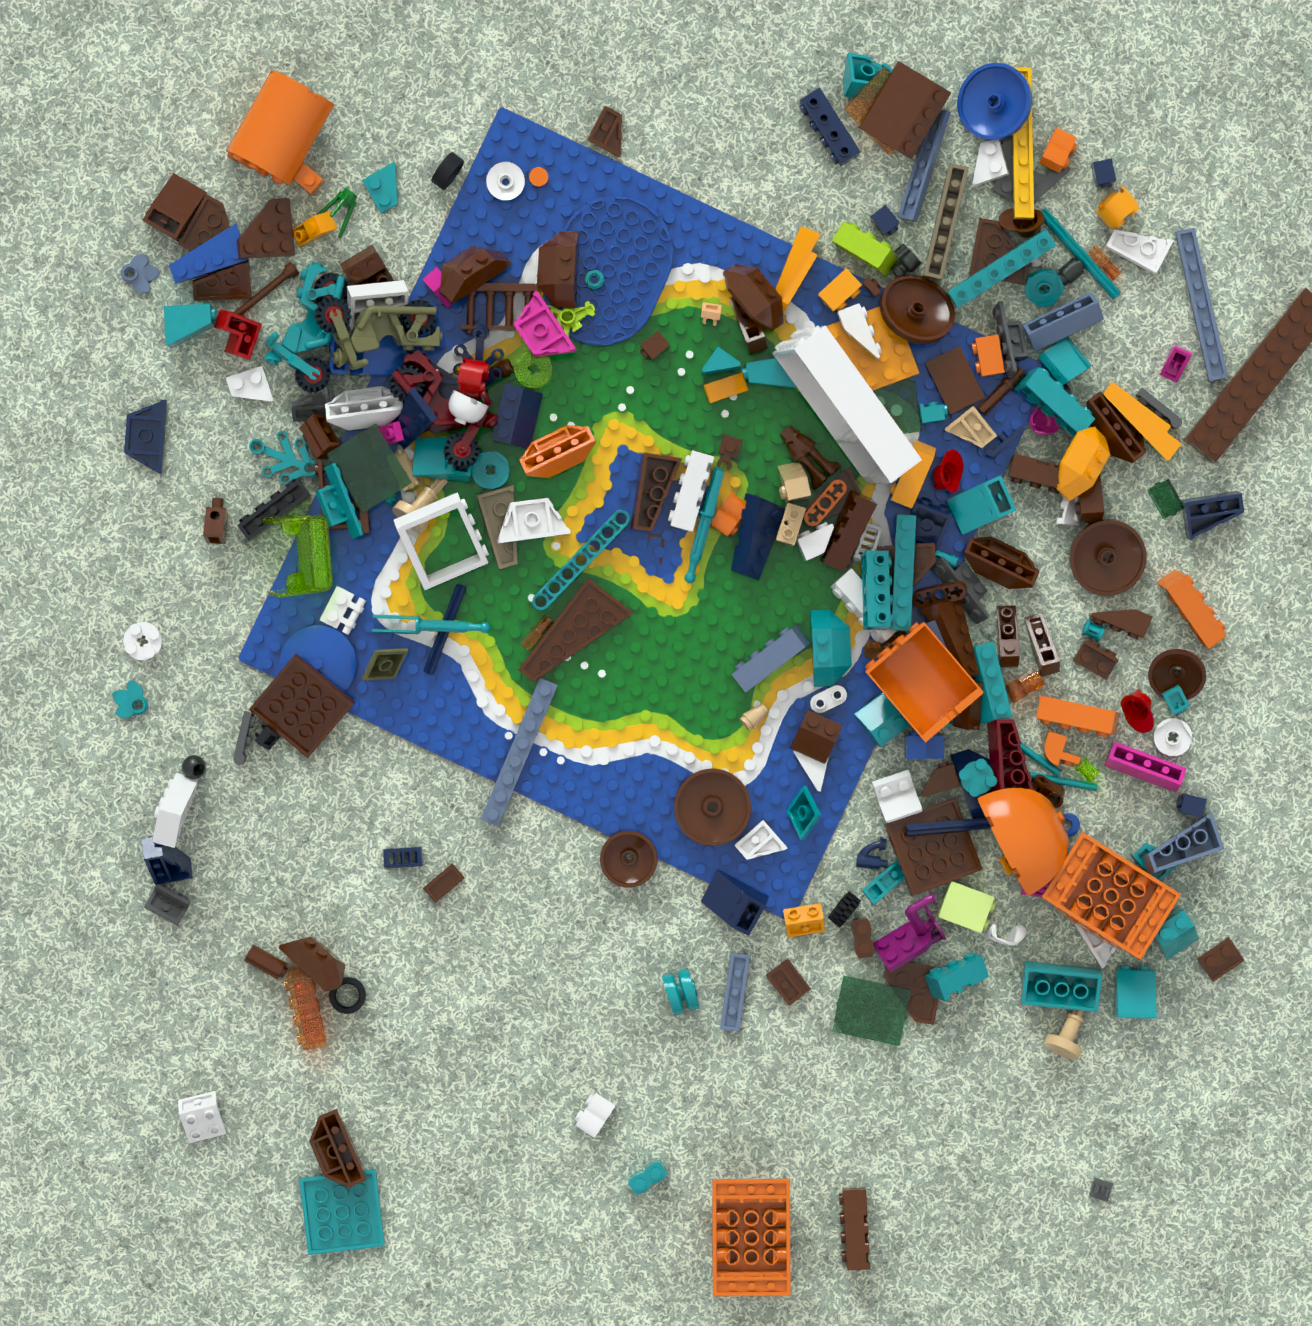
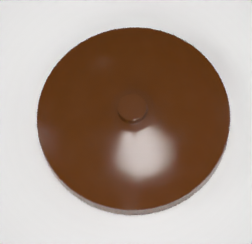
[880,275,955,344]
[1069,519,1147,596]
[674,768,751,846]

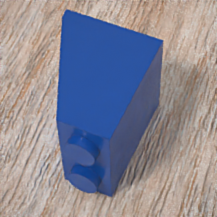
[350,336,409,377]

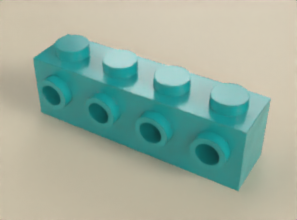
[861,550,893,630]

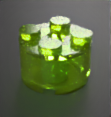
[514,350,553,390]

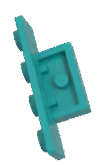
[315,463,363,539]

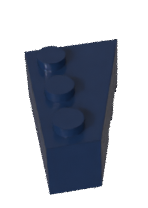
[1181,491,1244,540]
[142,835,193,885]

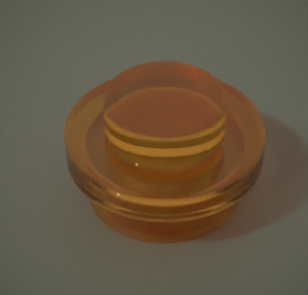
[864,640,883,659]

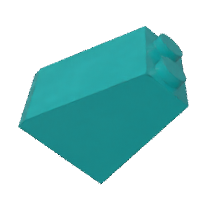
[164,304,218,348]
[1153,907,1199,960]
[1113,965,1157,1019]

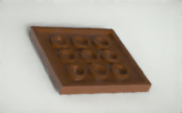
[248,653,355,758]
[884,797,983,896]

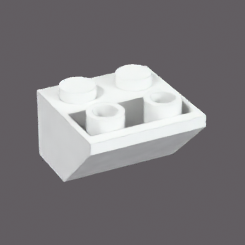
[796,522,834,561]

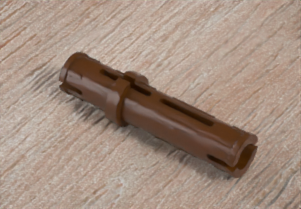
[977,366,1026,416]

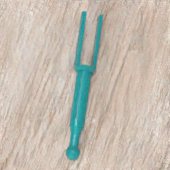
[684,467,724,583]
[372,614,490,634]

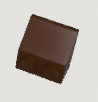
[790,710,843,764]

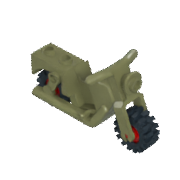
[314,297,442,370]

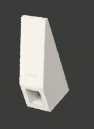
[837,303,882,360]

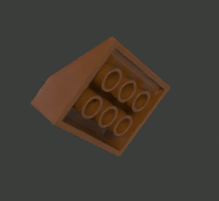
[858,61,951,160]

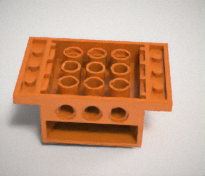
[1041,832,1181,960]
[712,1178,791,1296]

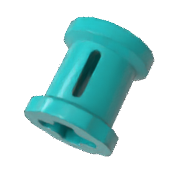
[1081,619,1105,642]

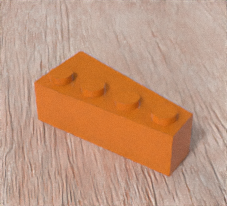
[1157,569,1227,649]
[1036,696,1120,737]

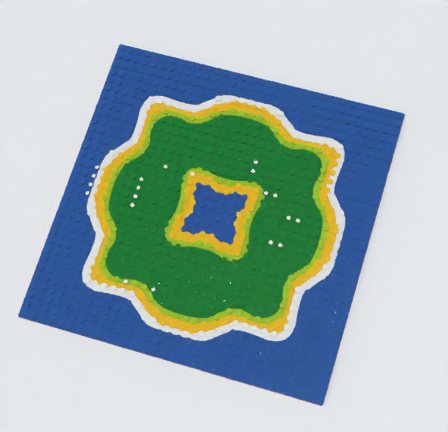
[239,107,1051,919]

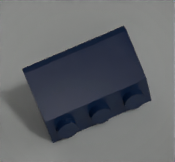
[492,384,543,449]

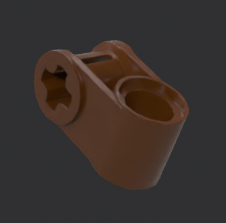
[1032,774,1065,808]

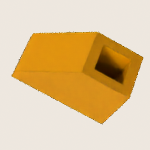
[293,211,338,247]

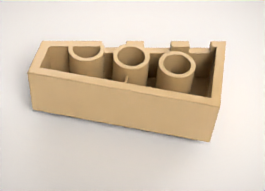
[777,461,811,504]

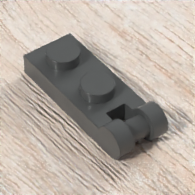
[1136,388,1182,429]
[233,711,256,765]

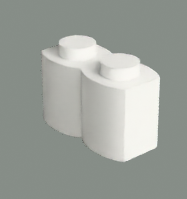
[574,1092,615,1138]

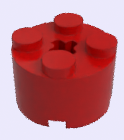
[456,358,490,400]

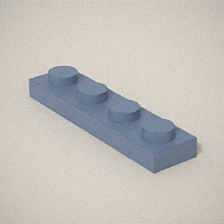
[720,952,750,1032]

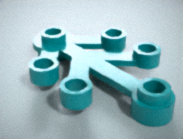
[249,431,318,485]

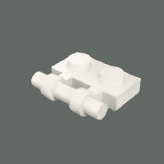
[320,586,366,635]

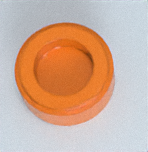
[529,167,548,187]

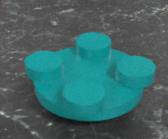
[959,759,997,797]

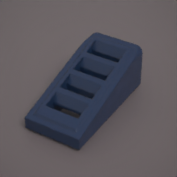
[383,847,423,868]

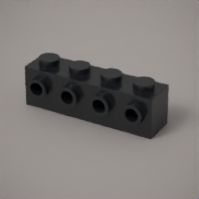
[237,479,312,542]

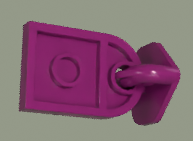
[873,893,947,973]

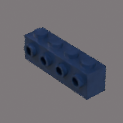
[799,87,861,167]

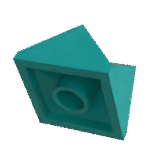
[786,786,821,840]

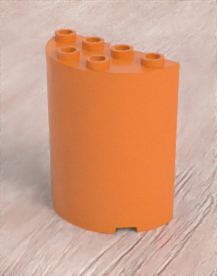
[226,70,334,185]
[864,622,984,743]

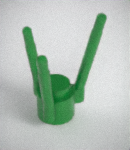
[317,188,357,238]

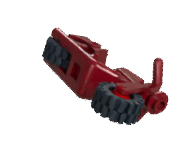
[389,349,499,469]

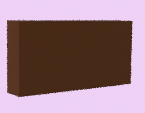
[423,863,465,903]

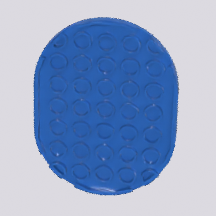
[543,195,674,346]

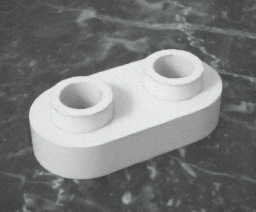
[810,685,847,713]

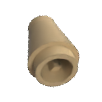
[740,704,769,731]

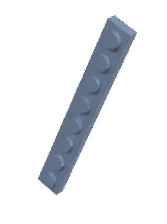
[1175,228,1228,382]
[481,678,558,827]

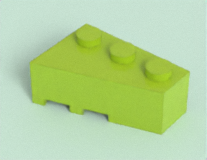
[831,221,898,278]

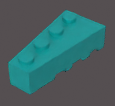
[1014,367,1095,437]

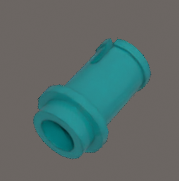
[936,550,958,569]

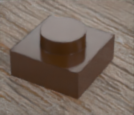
[862,278,881,298]

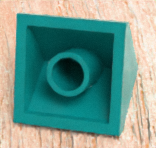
[702,347,741,375]

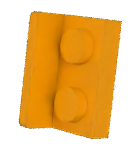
[783,903,825,938]

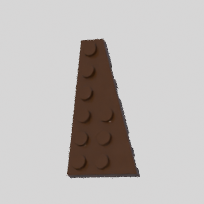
[519,578,634,681]

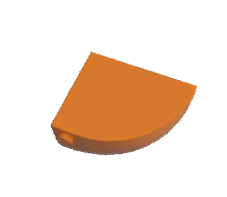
[977,788,1069,896]

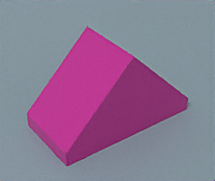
[422,267,452,309]
[1160,346,1192,382]

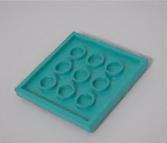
[299,1169,385,1255]

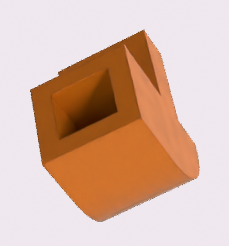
[1043,731,1081,767]

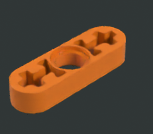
[804,480,847,527]

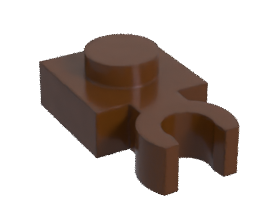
[717,434,743,471]

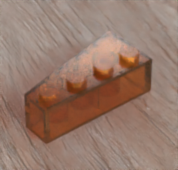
[284,966,327,1051]

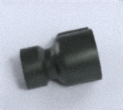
[890,243,922,278]

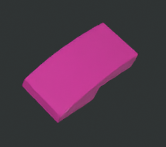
[371,421,404,449]

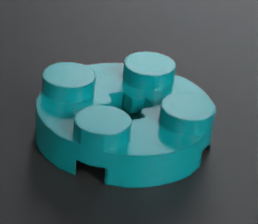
[1024,269,1064,307]
[471,451,510,490]

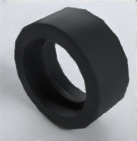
[431,152,464,190]
[329,977,366,1014]

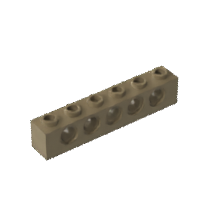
[922,163,969,282]

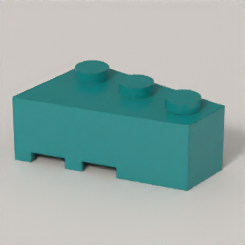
[924,952,989,1001]

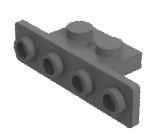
[993,301,1029,378]
[932,557,989,624]

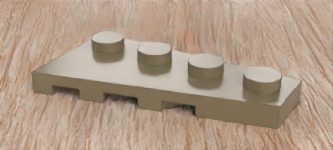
[476,485,518,570]

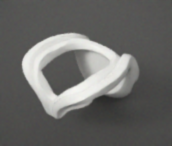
[986,924,1027,946]

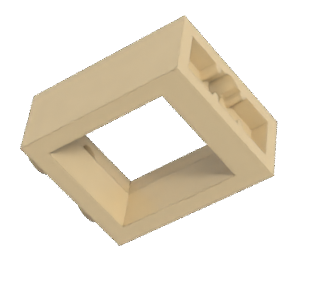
[775,503,806,547]

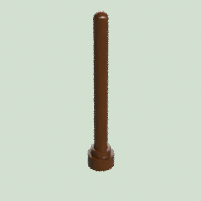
[233,262,300,316]

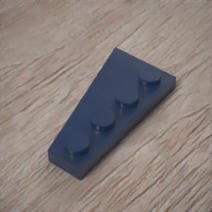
[397,387,437,449]

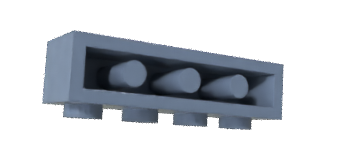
[1022,292,1104,352]

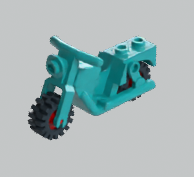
[263,262,348,393]

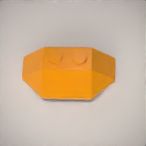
[1057,427,1110,501]

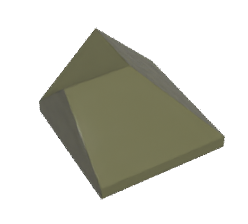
[362,648,409,681]

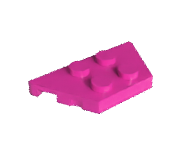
[514,290,576,357]

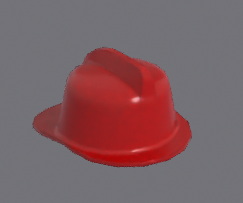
[933,449,964,493]
[1121,689,1154,733]

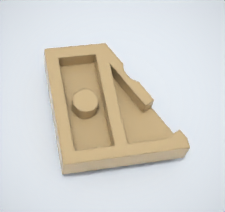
[945,406,997,448]

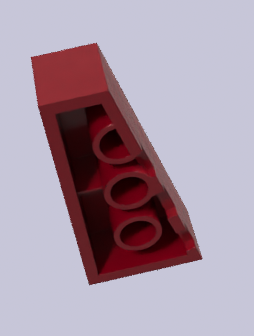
[987,719,1036,792]

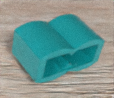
[628,1159,668,1195]

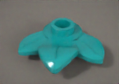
[112,680,148,718]

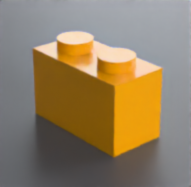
[817,268,862,313]

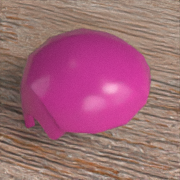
[1029,407,1059,436]

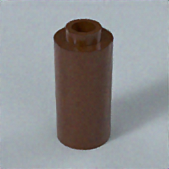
[244,944,288,980]

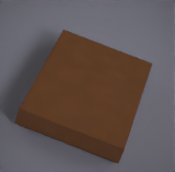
[925,346,985,415]

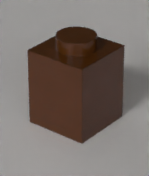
[640,330,670,361]

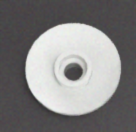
[486,162,525,201]

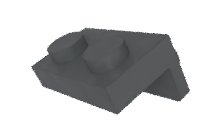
[144,884,190,926]

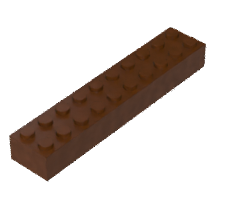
[1183,288,1312,463]

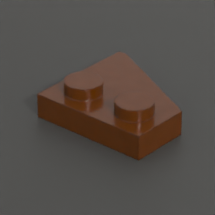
[587,106,622,157]

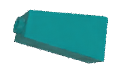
[742,358,798,389]

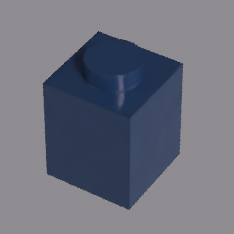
[1091,158,1116,189]
[870,205,900,236]
[1176,793,1207,818]

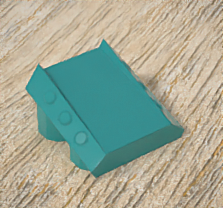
[1038,336,1092,385]

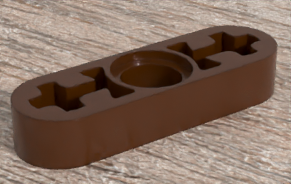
[912,581,967,608]

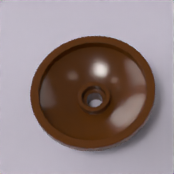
[1148,649,1206,700]
[600,830,658,888]

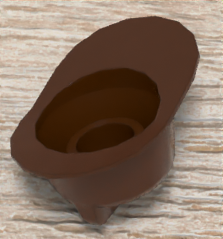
[999,208,1044,238]

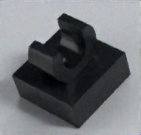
[255,724,281,750]

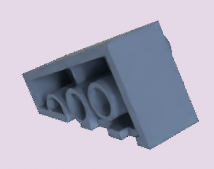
[731,624,811,693]

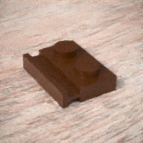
[1197,937,1245,982]
[766,958,811,1006]

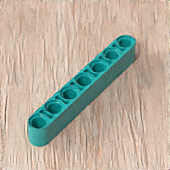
[532,510,630,611]

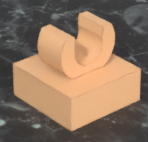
[701,302,722,326]

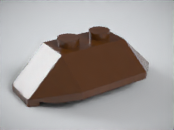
[537,232,579,308]
[440,246,512,304]
[723,264,784,332]
[1086,391,1146,463]
[963,536,1040,589]
[279,937,346,991]
[309,1109,367,1188]

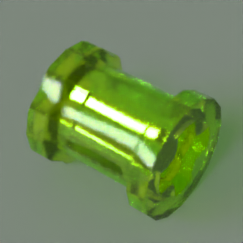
[1075,758,1100,783]

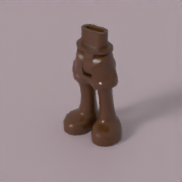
[780,425,841,490]

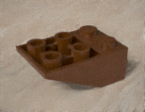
[142,173,207,242]
[340,244,394,285]

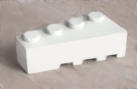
[668,450,714,532]
[152,773,199,848]

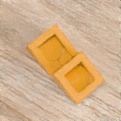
[703,373,748,404]

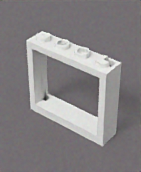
[394,492,489,590]

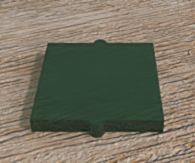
[1147,479,1185,519]

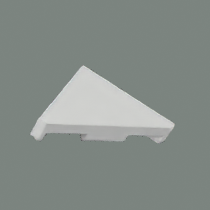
[793,750,829,792]

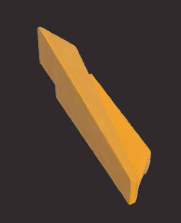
[776,226,821,313]
[1103,382,1181,461]

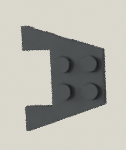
[993,136,1071,203]

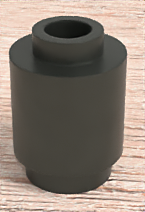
[1057,258,1085,286]

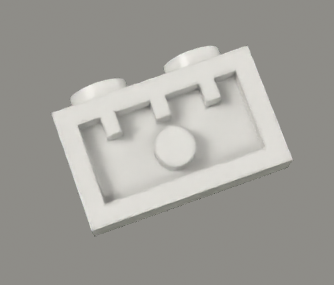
[872,770,923,823]
[178,1091,226,1143]

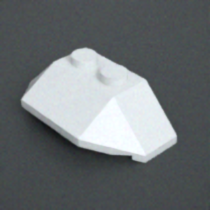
[325,386,403,431]

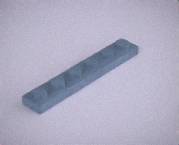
[898,109,951,222]

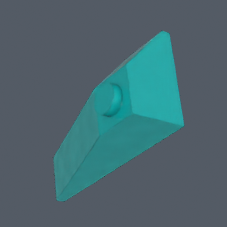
[843,53,893,99]

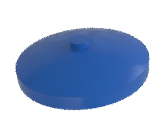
[957,63,1032,141]
[280,625,357,692]

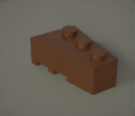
[1007,454,1060,494]

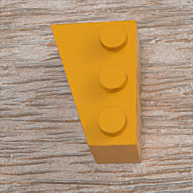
[889,440,936,509]

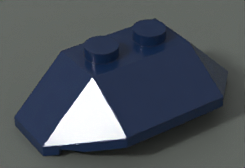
[950,749,992,819]

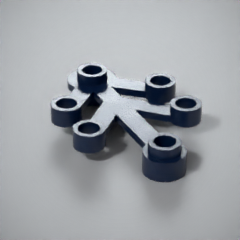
[453,324,504,399]

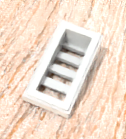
[852,523,883,564]

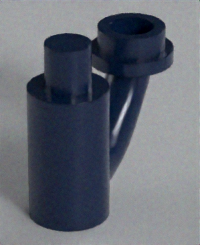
[856,837,888,870]

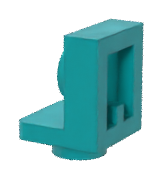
[1162,685,1190,715]

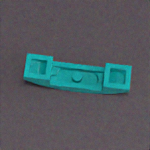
[861,860,904,905]

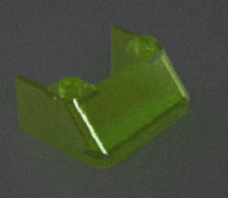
[262,514,333,598]

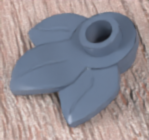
[121,254,160,293]

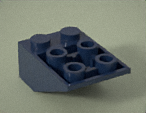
[701,870,769,936]

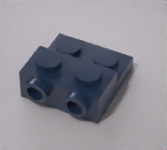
[910,497,952,550]

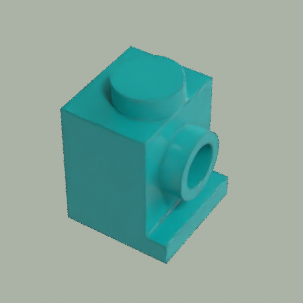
[918,402,948,424]

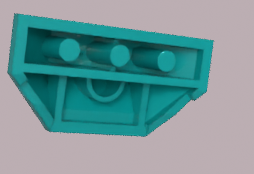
[810,609,852,687]

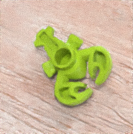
[547,301,595,337]

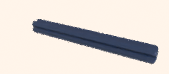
[424,584,466,675]
[906,818,991,836]

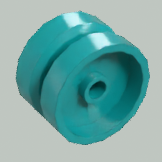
[662,968,700,1016]

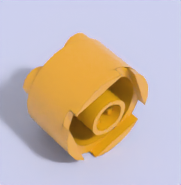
[1094,185,1139,229]

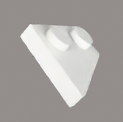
[735,820,787,860]

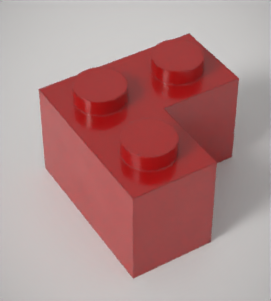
[214,309,262,360]

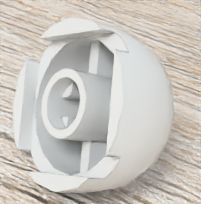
[449,390,488,425]

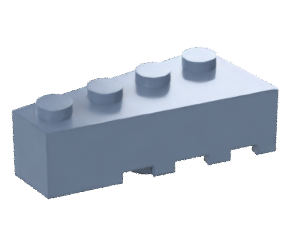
[1142,813,1225,874]

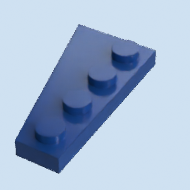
[169,223,248,284]

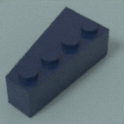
[731,493,785,581]

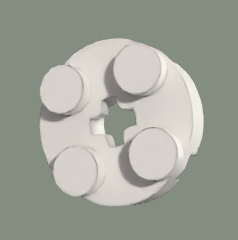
[123,622,163,660]
[1153,718,1192,756]

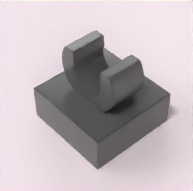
[1089,1177,1113,1202]

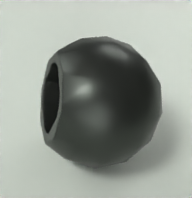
[182,755,206,779]

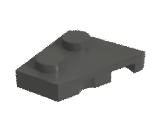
[291,388,330,422]

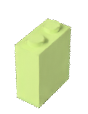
[937,881,996,933]

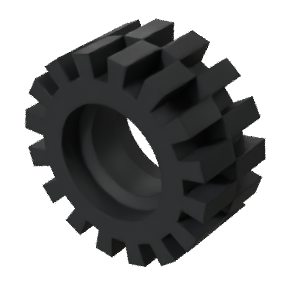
[828,891,861,928]

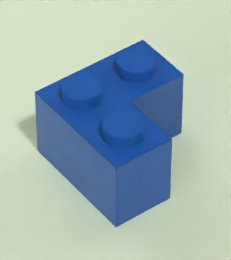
[905,731,944,759]

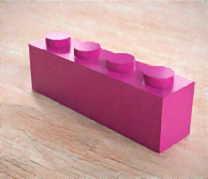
[1104,741,1187,793]

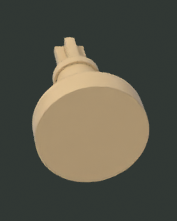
[392,479,448,534]
[1043,1010,1084,1060]

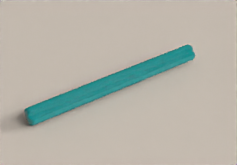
[1041,208,1121,299]

